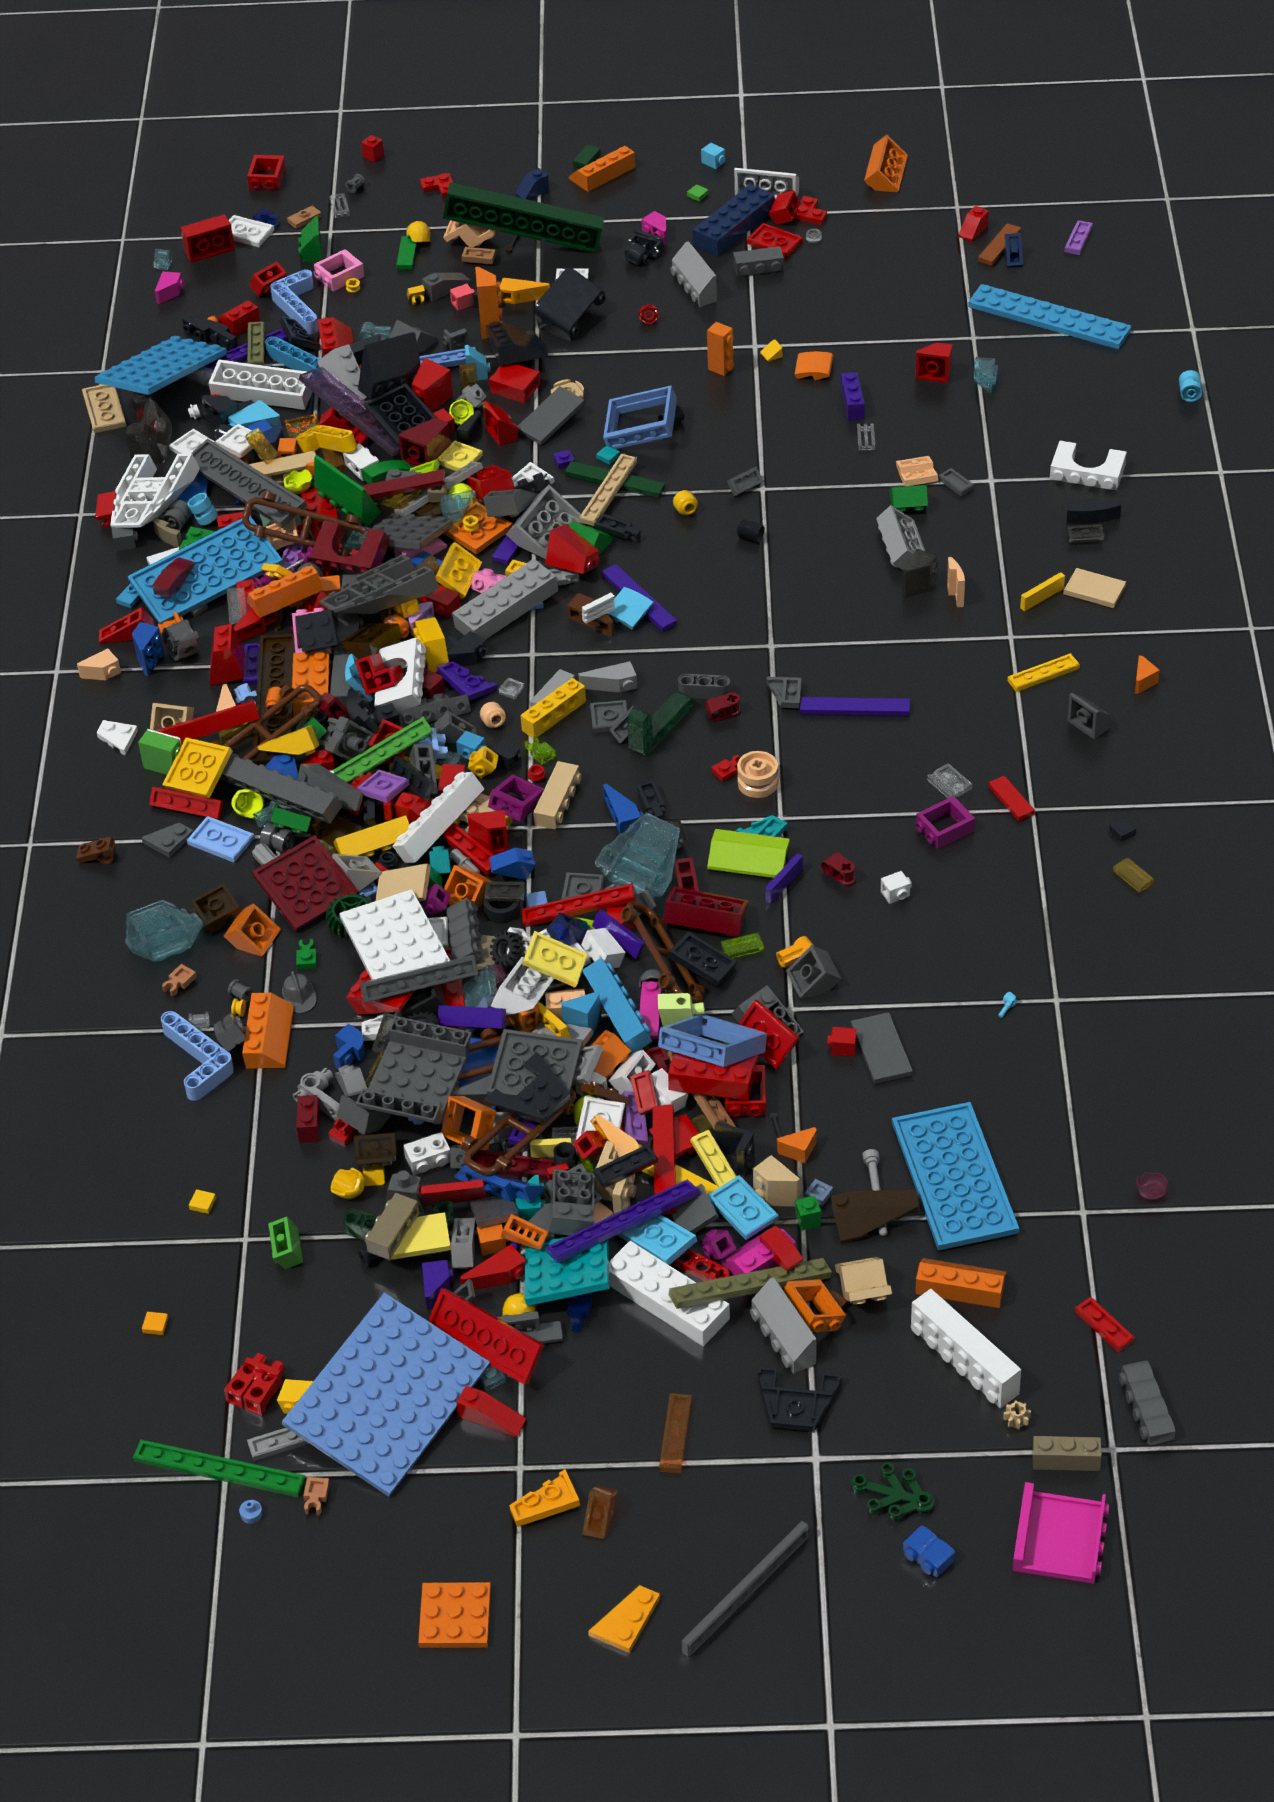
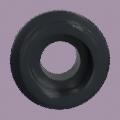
[379,851,398,869]

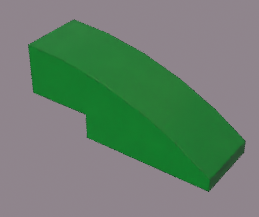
[362,460,413,484]

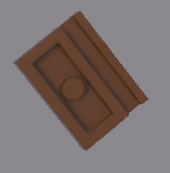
[580,1081,630,1106]

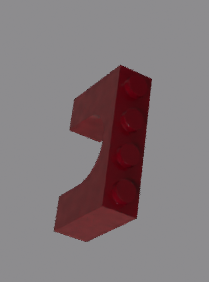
[310,520,390,574]

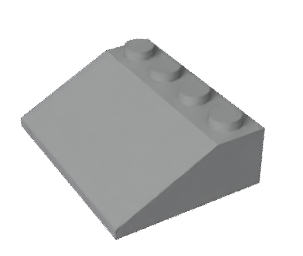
[506,485,583,559]

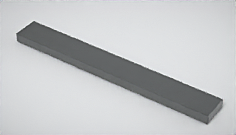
[682,1521,808,1657]

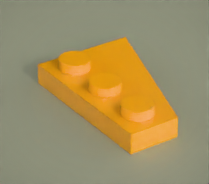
[509,1469,580,1527]
[588,1585,660,1653]

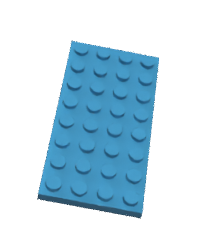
[95,336,227,395]
[128,516,283,624]
[892,1102,1019,1250]

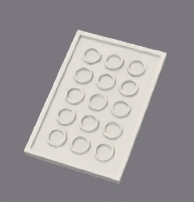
[339,889,450,980]

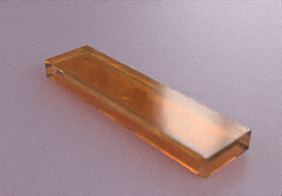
[659,1393,692,1473]

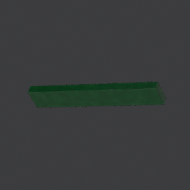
[565,461,665,498]

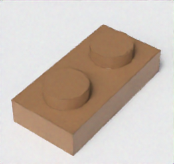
[461,247,496,264]

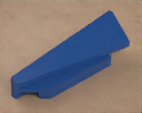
[454,1165,545,1203]

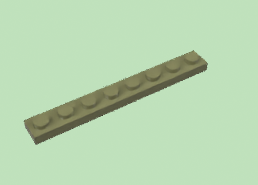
[668,1258,832,1309]

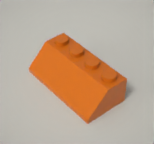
[864,135,908,192]
[569,146,636,192]
[475,267,503,339]
[247,565,323,618]
[242,993,294,1069]
[916,1258,1007,1308]

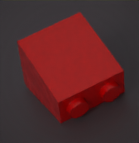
[412,358,453,412]
[545,524,600,574]
[209,624,245,686]

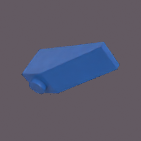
[603,784,644,835]

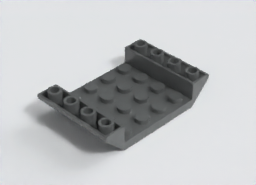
[356,1016,472,1123]

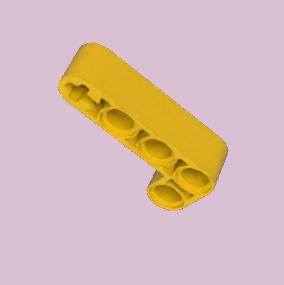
[296,425,358,453]

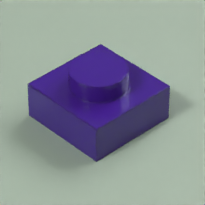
[553,450,575,469]

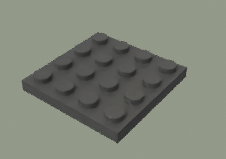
[359,513,453,549]
[487,1029,583,1107]

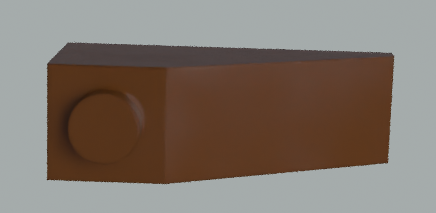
[567,593,614,636]

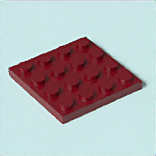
[252,835,359,932]

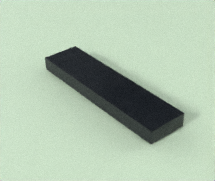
[390,756,435,800]

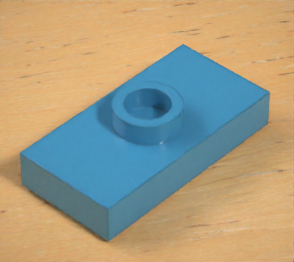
[116,583,140,608]

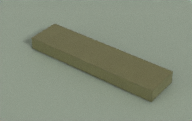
[247,322,265,366]

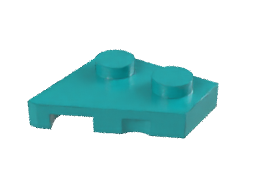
[736,815,788,837]

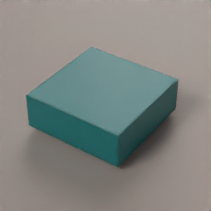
[596,445,620,465]

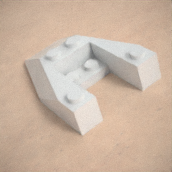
[110,453,200,528]

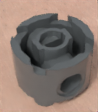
[162,620,199,661]

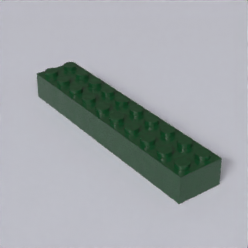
[443,182,604,254]

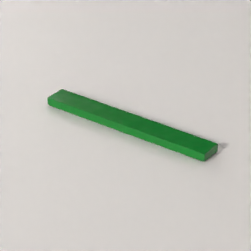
[133,1440,306,1498]

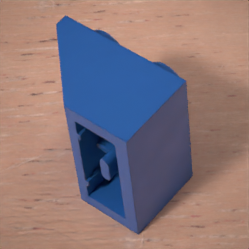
[132,622,164,676]

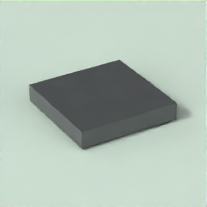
[590,700,627,733]
[561,872,604,900]
[671,1184,719,1234]

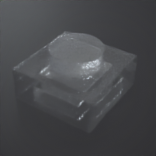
[499,678,524,699]

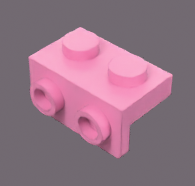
[471,568,507,593]

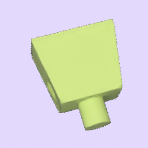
[658,993,705,1027]

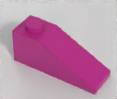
[640,981,663,1039]

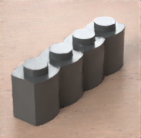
[447,897,483,962]
[1119,1360,1176,1446]

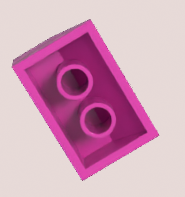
[721,1228,796,1276]

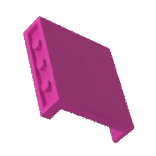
[1013,1482,1109,1584]

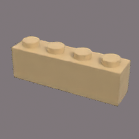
[249,451,316,484]
[533,761,582,830]

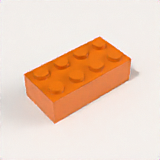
[292,651,331,716]

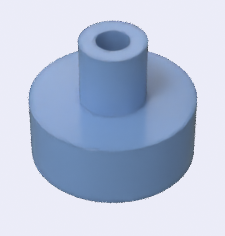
[239,1500,263,1524]

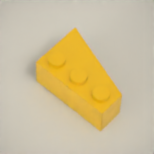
[413,617,449,673]

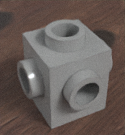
[456,384,487,409]

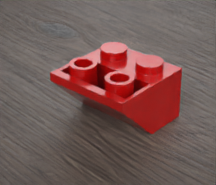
[467,810,509,854]

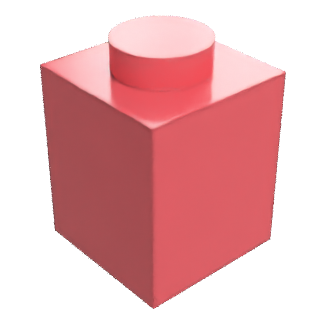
[450,284,475,311]

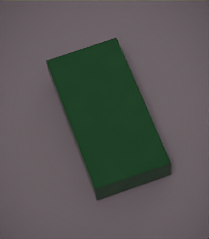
[573,144,601,168]

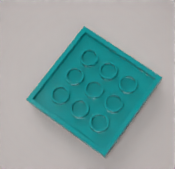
[525,1237,610,1306]

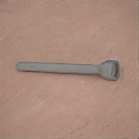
[863,1149,887,1236]

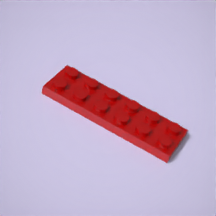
[428,1288,544,1384]

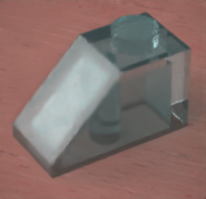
[440,490,476,522]

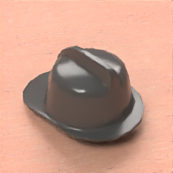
[282,971,317,1014]

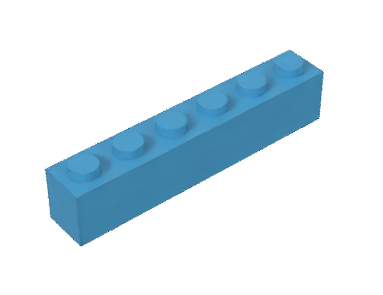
[582,957,652,1053]

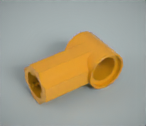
[776,936,814,968]

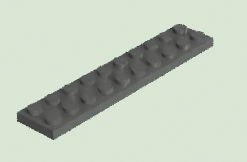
[192,438,307,527]

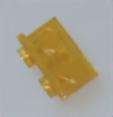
[244,428,279,464]

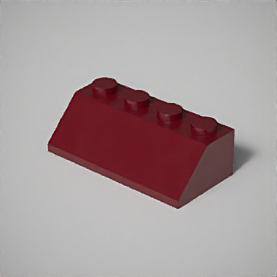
[663,886,749,937]

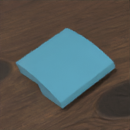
[606,587,653,630]
[345,654,374,701]

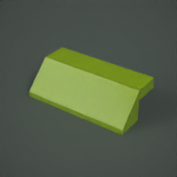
[707,829,790,878]

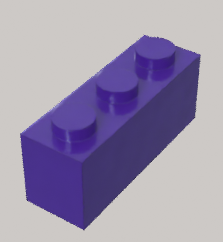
[841,372,865,421]

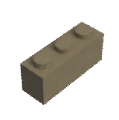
[365,1193,419,1260]
[1032,1436,1102,1471]

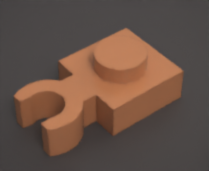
[162,964,197,996]
[303,1477,330,1515]

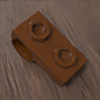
[76,837,116,864]

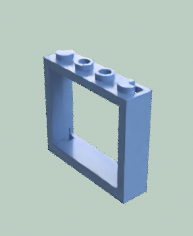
[603,385,677,449]
[658,1014,767,1067]

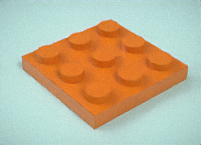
[443,501,513,554]
[418,1582,491,1648]

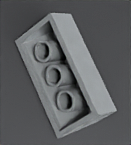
[671,241,717,307]
[317,344,372,416]
[876,505,931,571]
[750,1277,816,1374]

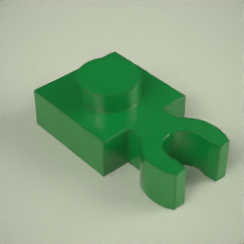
[296,939,317,970]

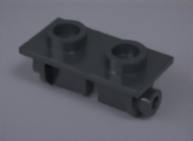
[514,472,551,492]

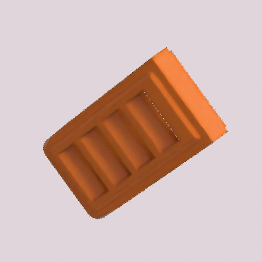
[501,1214,549,1250]

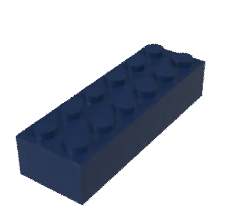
[692,184,775,256]

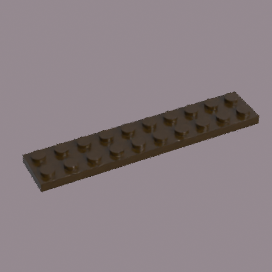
[253,634,295,766]

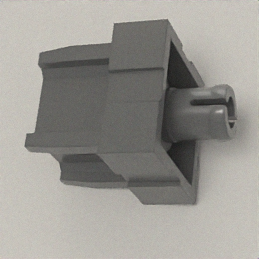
[318,716,374,761]

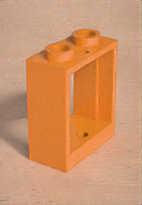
[441,1096,496,1150]
[783,1280,846,1332]

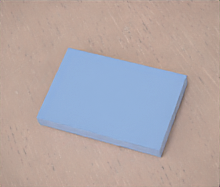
[187,816,255,863]

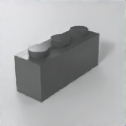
[733,246,784,277]

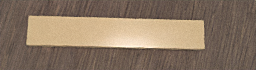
[579,454,637,526]

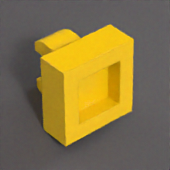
[407,285,425,305]

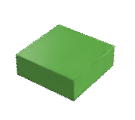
[687,184,709,202]

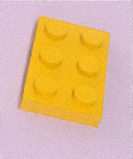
[435,542,482,599]

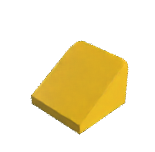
[760,340,783,362]
[363,1163,385,1186]

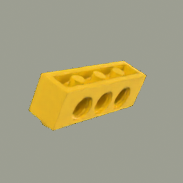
[520,678,586,739]

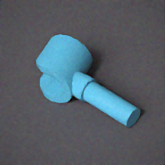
[998,992,1017,1018]

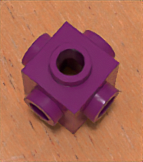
[419,883,450,917]
[701,1229,737,1261]

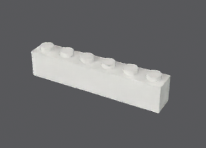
[393,772,484,863]

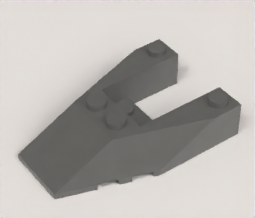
[319,554,439,614]

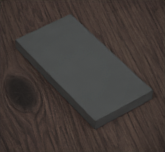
[518,386,585,445]
[851,1012,913,1084]

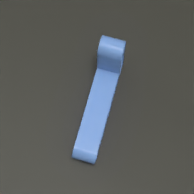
[270,270,319,335]
[161,1011,234,1101]

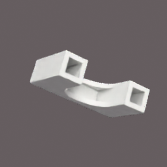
[1050,441,1127,491]
[374,638,426,711]

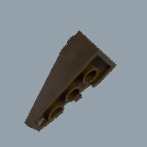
[831,1189,920,1243]

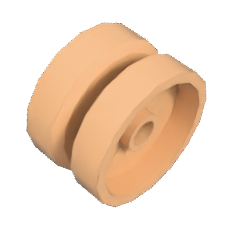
[737,751,778,798]

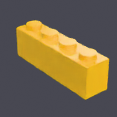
[334,816,409,857]

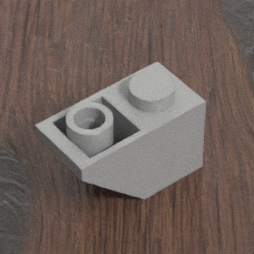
[334,1064,367,1095]

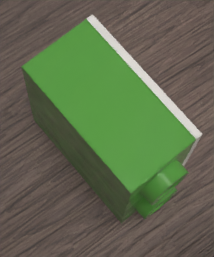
[138,729,182,775]

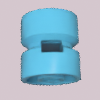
[1179,370,1202,402]
[187,493,218,525]

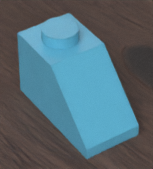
[465,345,491,381]

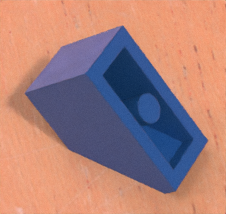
[489,848,535,880]

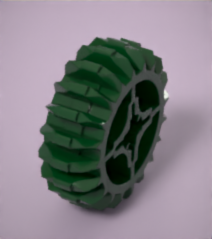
[326,892,374,938]

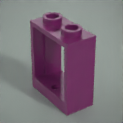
[488,774,544,822]
[915,796,975,850]

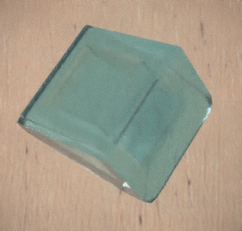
[154,249,172,270]

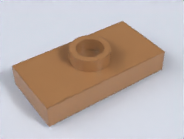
[287,206,322,229]

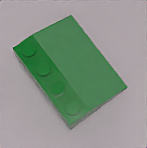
[314,455,381,528]

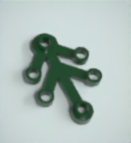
[851,1462,935,1520]

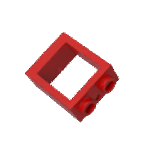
[247,155,286,190]
[725,1065,766,1117]

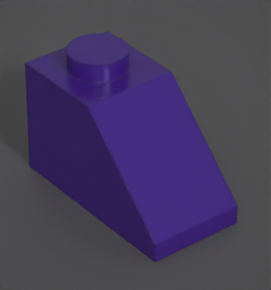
[422,1260,454,1309]

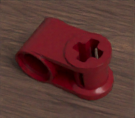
[705,692,741,722]
[821,852,856,886]

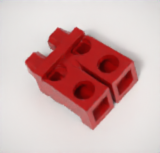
[224,1353,285,1416]

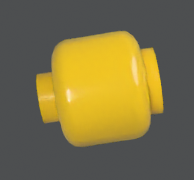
[673,490,698,516]

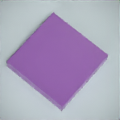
[357,770,409,803]

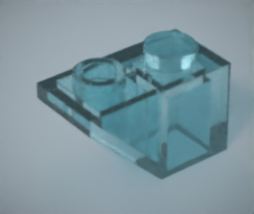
[973,357,998,392]

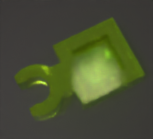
[525,736,556,765]

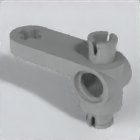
[293,1068,340,1121]

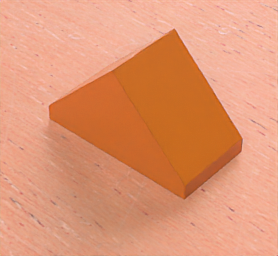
[1135,656,1159,694]
[777,1127,817,1163]

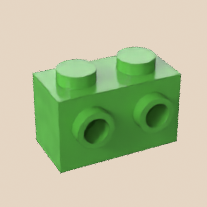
[268,1217,303,1269]

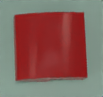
[649,1114,700,1159]

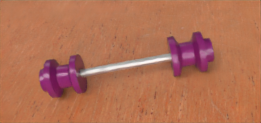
[254,546,313,589]

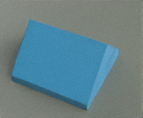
[561,992,601,1033]

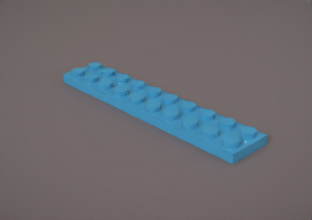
[968,284,1131,349]

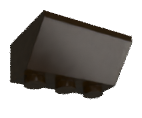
[340,622,402,659]

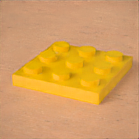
[162,738,233,798]

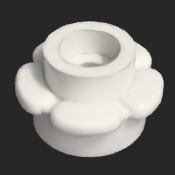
[188,404,201,420]

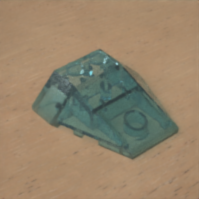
[595,812,680,897]
[125,900,204,962]

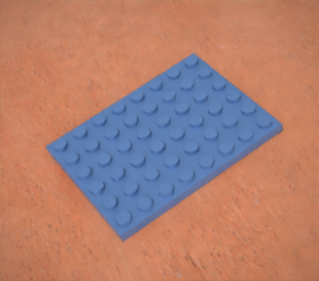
[282,1292,490,1497]

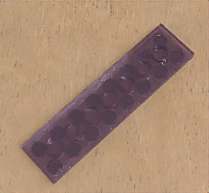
[298,367,400,456]

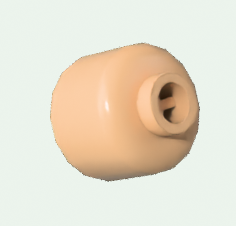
[480,702,506,729]

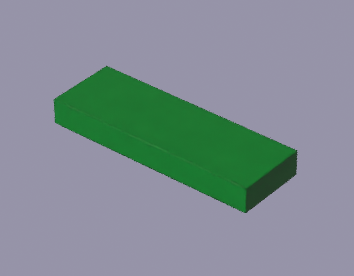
[396,236,417,270]

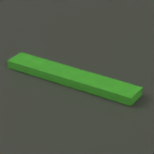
[332,716,433,784]

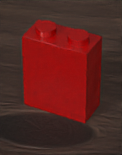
[488,363,541,403]

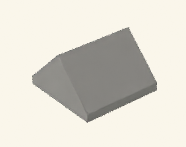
[332,854,382,891]

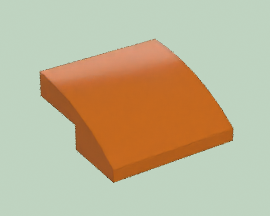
[795,351,833,380]

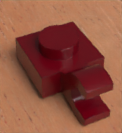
[644,1046,670,1072]

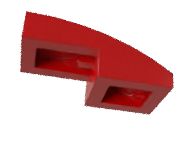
[760,1226,803,1271]

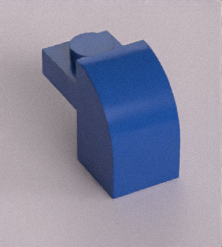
[333,1023,365,1069]

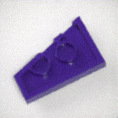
[437,661,498,701]

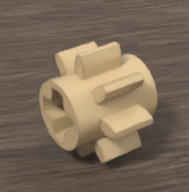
[1003,1401,1031,1429]

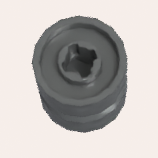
[162,500,193,531]
[260,823,295,853]

